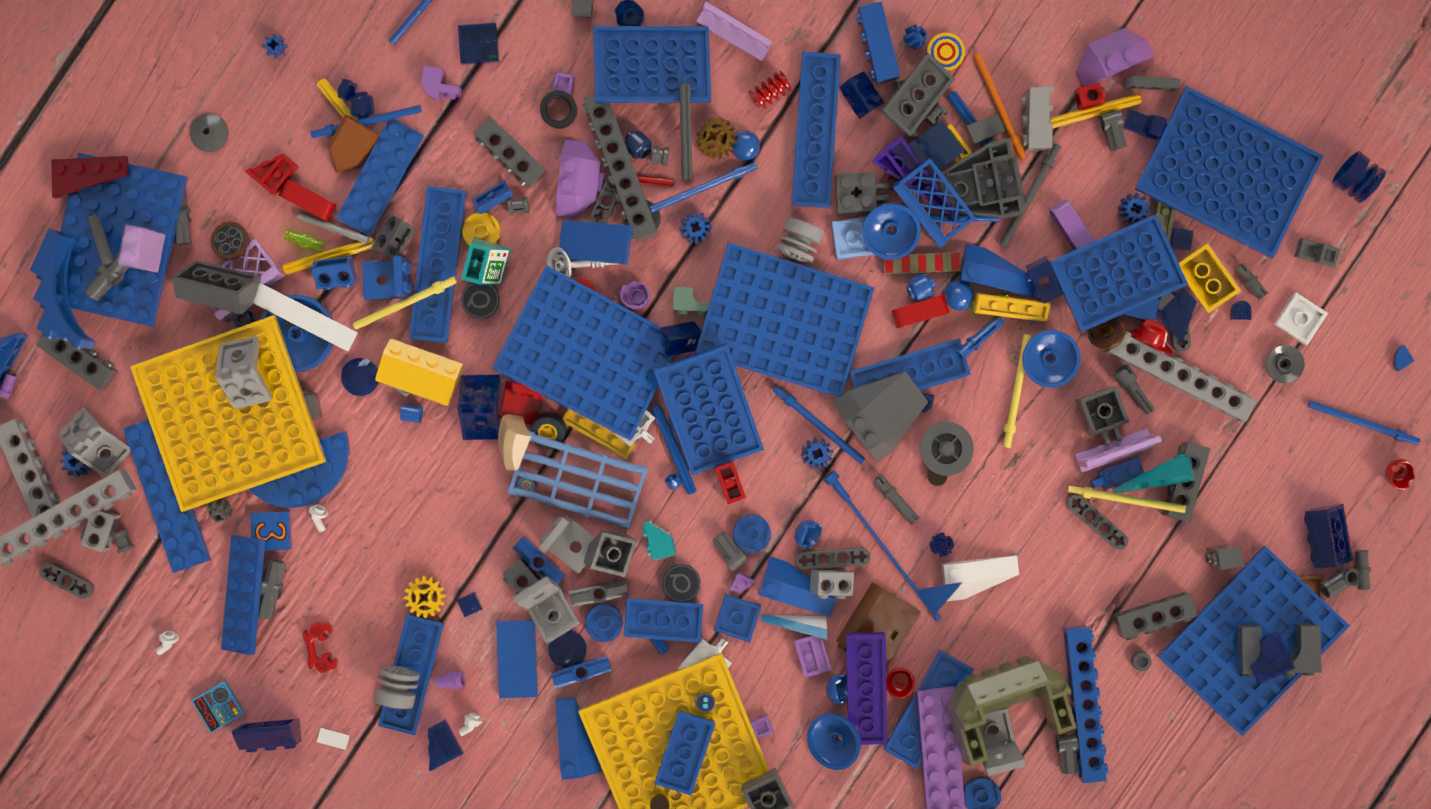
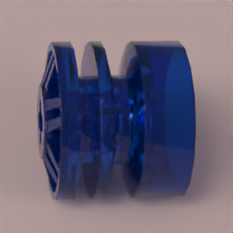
[1332,151,1387,203]

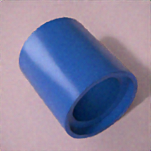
[400,403,423,423]

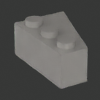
[1020,86,1054,151]

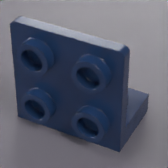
[908,121,964,176]

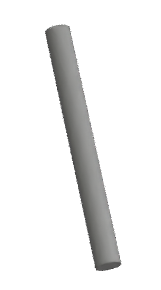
[297,212,370,244]

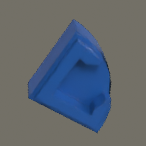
[1393,345,1415,371]

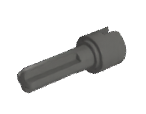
[1112,364,1154,414]

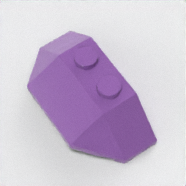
[1076,28,1154,87]
[556,139,601,218]

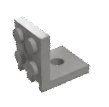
[216,336,272,409]
[57,407,131,477]
[539,515,595,574]
[513,576,580,644]
[979,707,1026,776]

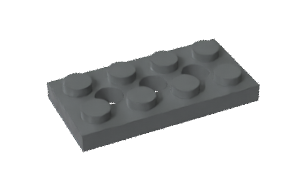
[880,53,955,137]

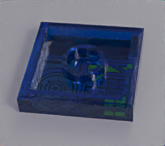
[458,23,500,65]

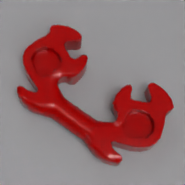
[303,622,338,673]

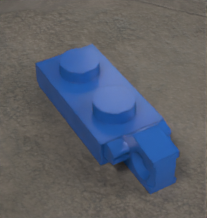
[1090,457,1144,489]

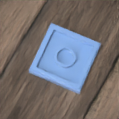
[831,216,874,260]

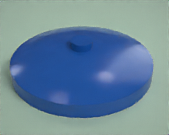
[260,295,334,372]

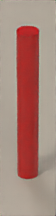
[627,175,674,186]

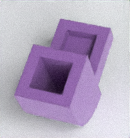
[422,66,462,102]

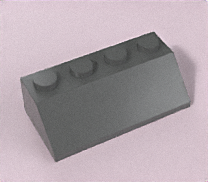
[172,260,261,314]

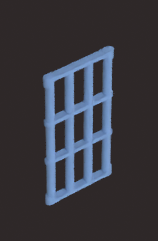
[507,431,648,530]

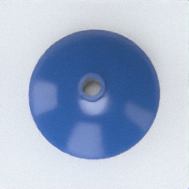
[862,203,921,260]
[1022,330,1081,388]
[807,713,861,770]

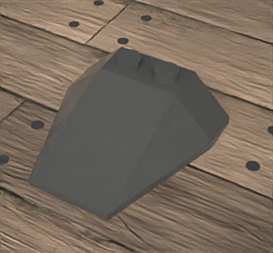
[938,138,1025,218]
[832,371,928,462]

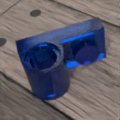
[1122,109,1167,141]

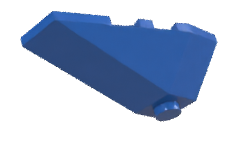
[556,697,601,780]

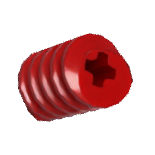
[748,70,792,109]

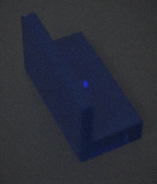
[660,321,701,356]

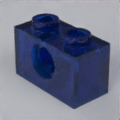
[1025,256,1063,303]

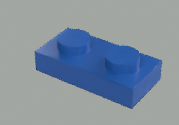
[472,180,513,215]

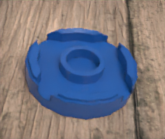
[733,515,771,553]
[585,603,623,642]
[963,776,1001,809]

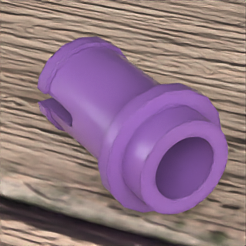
[0,373,18,399]

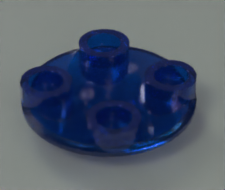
[341,358,380,396]
[548,630,587,668]

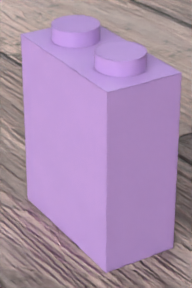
[118,225,165,273]

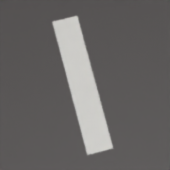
[253,283,358,351]

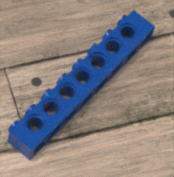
[1063,625,1108,784]

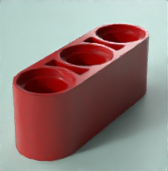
[278,179,337,222]
[891,295,950,329]

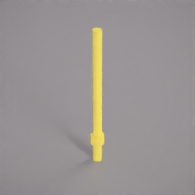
[353,276,457,330]
[1003,334,1031,448]
[1068,485,1186,513]

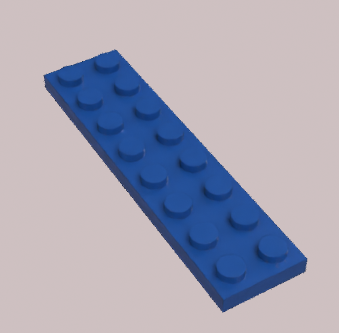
[791,52,841,209]
[409,186,467,343]
[123,420,211,573]

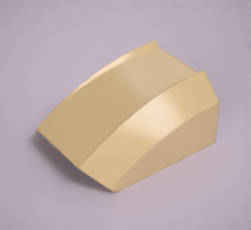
[498,414,531,470]

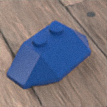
[0,333,28,386]

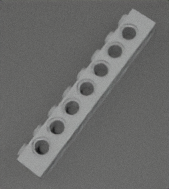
[1105,331,1257,422]
[0,469,137,567]

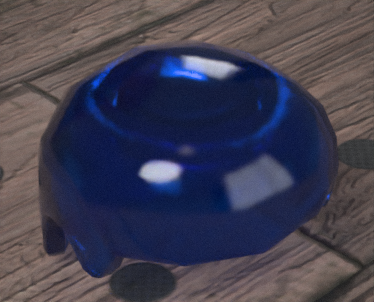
[615,0,645,26]

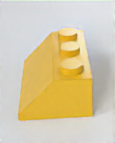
[1178,243,1241,313]

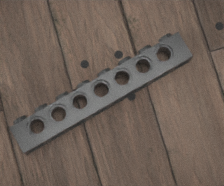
[582,93,659,243]

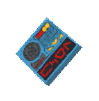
[191,680,245,733]

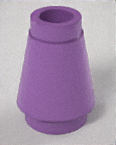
[435,670,465,689]

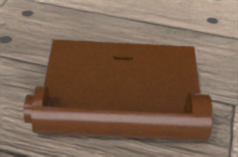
[836,582,921,668]

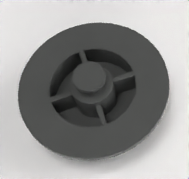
[920,422,974,476]

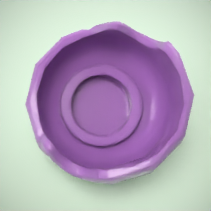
[620,281,651,310]

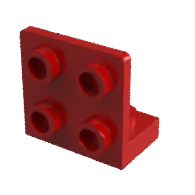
[499,381,545,425]

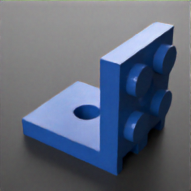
[362,256,413,300]

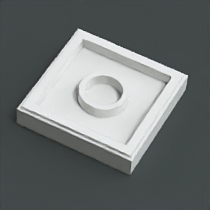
[1273,292,1328,345]

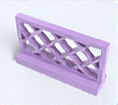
[210,239,286,323]
[1074,429,1162,472]

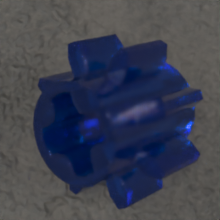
[930,532,954,558]

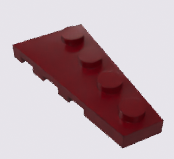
[51,155,128,199]

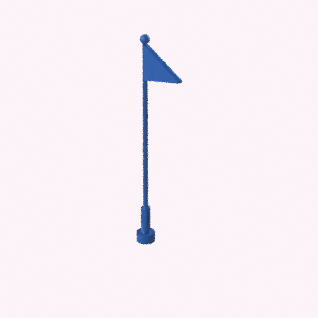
[823,470,962,622]

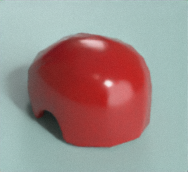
[1385,459,1415,490]
[886,667,915,699]

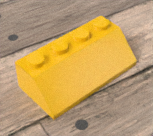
[375,338,463,406]

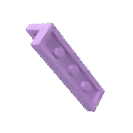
[696,2,772,63]

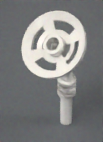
[547,247,616,278]

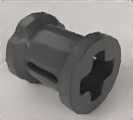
[924,102,948,127]
[508,196,530,216]
[111,529,135,553]

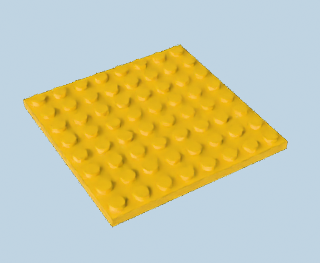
[130,316,327,512]
[578,652,770,809]

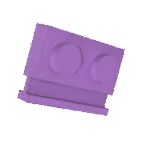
[794,635,831,678]

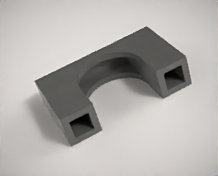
[1237,623,1321,677]

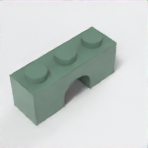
[673,287,714,316]

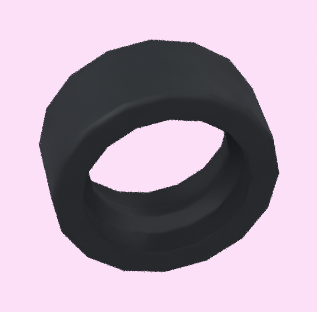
[540,91,577,129]

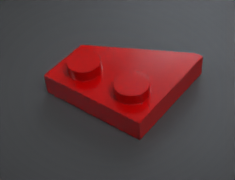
[245,153,299,196]

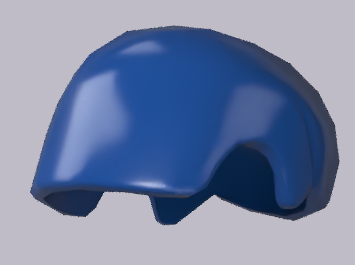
[732,130,760,160]
[944,281,974,311]
[794,520,822,548]
[826,674,847,704]

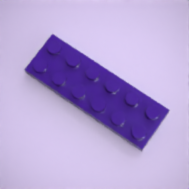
[846,632,887,745]

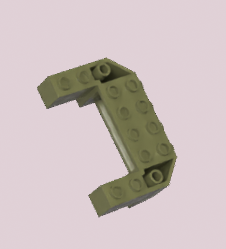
[947,656,1076,766]

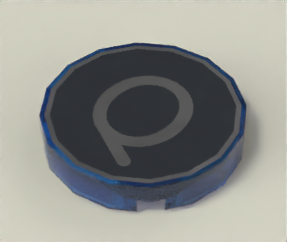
[461,282,500,319]
[663,564,701,602]

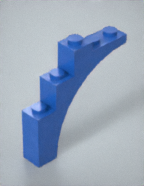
[30,229,95,349]

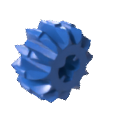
[1117,193,1151,225]
[679,211,712,244]
[801,437,833,470]
[59,450,92,477]

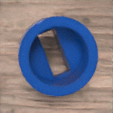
[665,473,681,490]

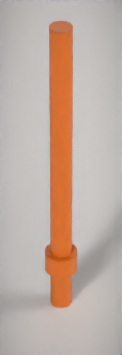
[973,52,1027,160]

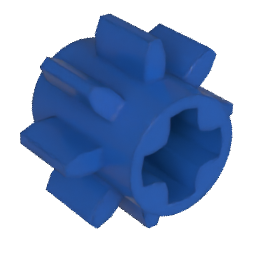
[903,24,927,50]
[262,33,288,59]

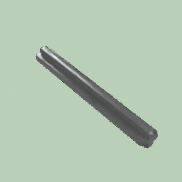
[679,83,692,180]

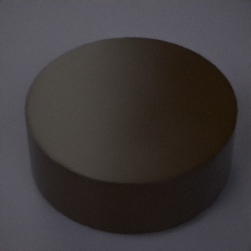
[927,470,947,486]
[650,794,669,809]

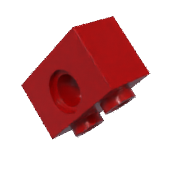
[715,461,746,504]

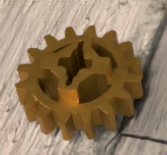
[696,117,738,160]

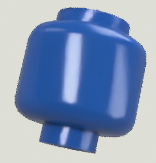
[906,274,936,302]

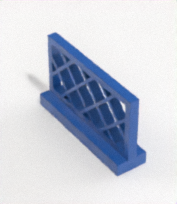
[892,157,976,248]

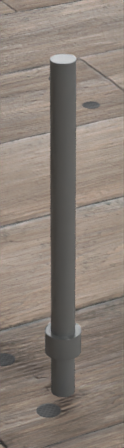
[999,143,1061,248]

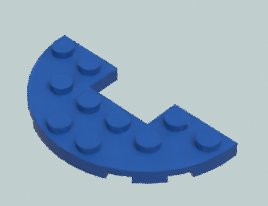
[249,431,350,508]

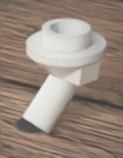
[309,505,328,532]
[156,631,179,655]
[459,712,483,736]

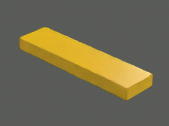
[973,293,1051,322]
[563,409,636,460]

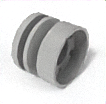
[775,217,824,263]
[373,666,420,709]

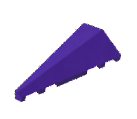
[872,135,958,218]

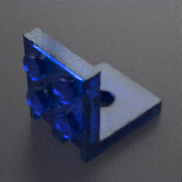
[457,374,500,440]

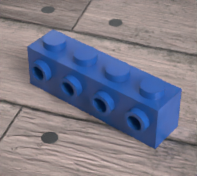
[856,1,900,85]

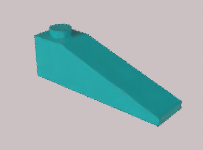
[1114,454,1195,493]

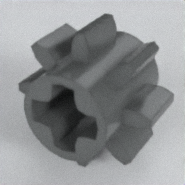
[207,498,233,522]

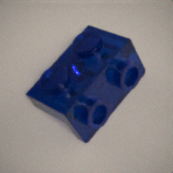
[840,71,884,119]

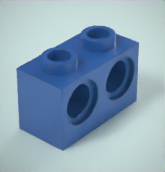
[311,256,357,290]

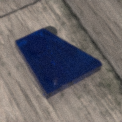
[1156,288,1197,342]
[428,719,464,771]

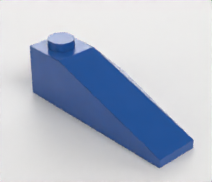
[958,244,1037,297]
[758,556,836,617]

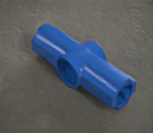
[512,536,566,583]
[552,655,612,689]

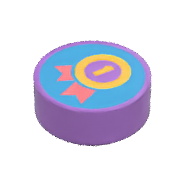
[516,477,535,492]

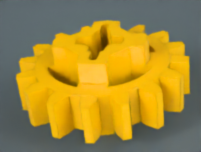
[404,575,447,618]

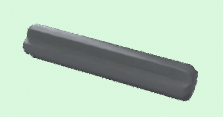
[88,214,113,265]

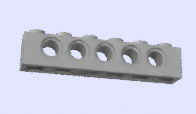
[0,419,64,534]

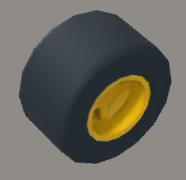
[531,412,567,449]

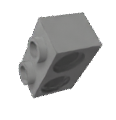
[80,509,121,552]
[810,570,854,599]

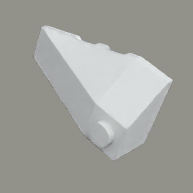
[941,555,1019,601]

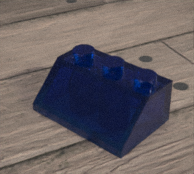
[1304,504,1353,568]
[232,718,302,752]

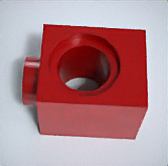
[1074,83,1106,110]

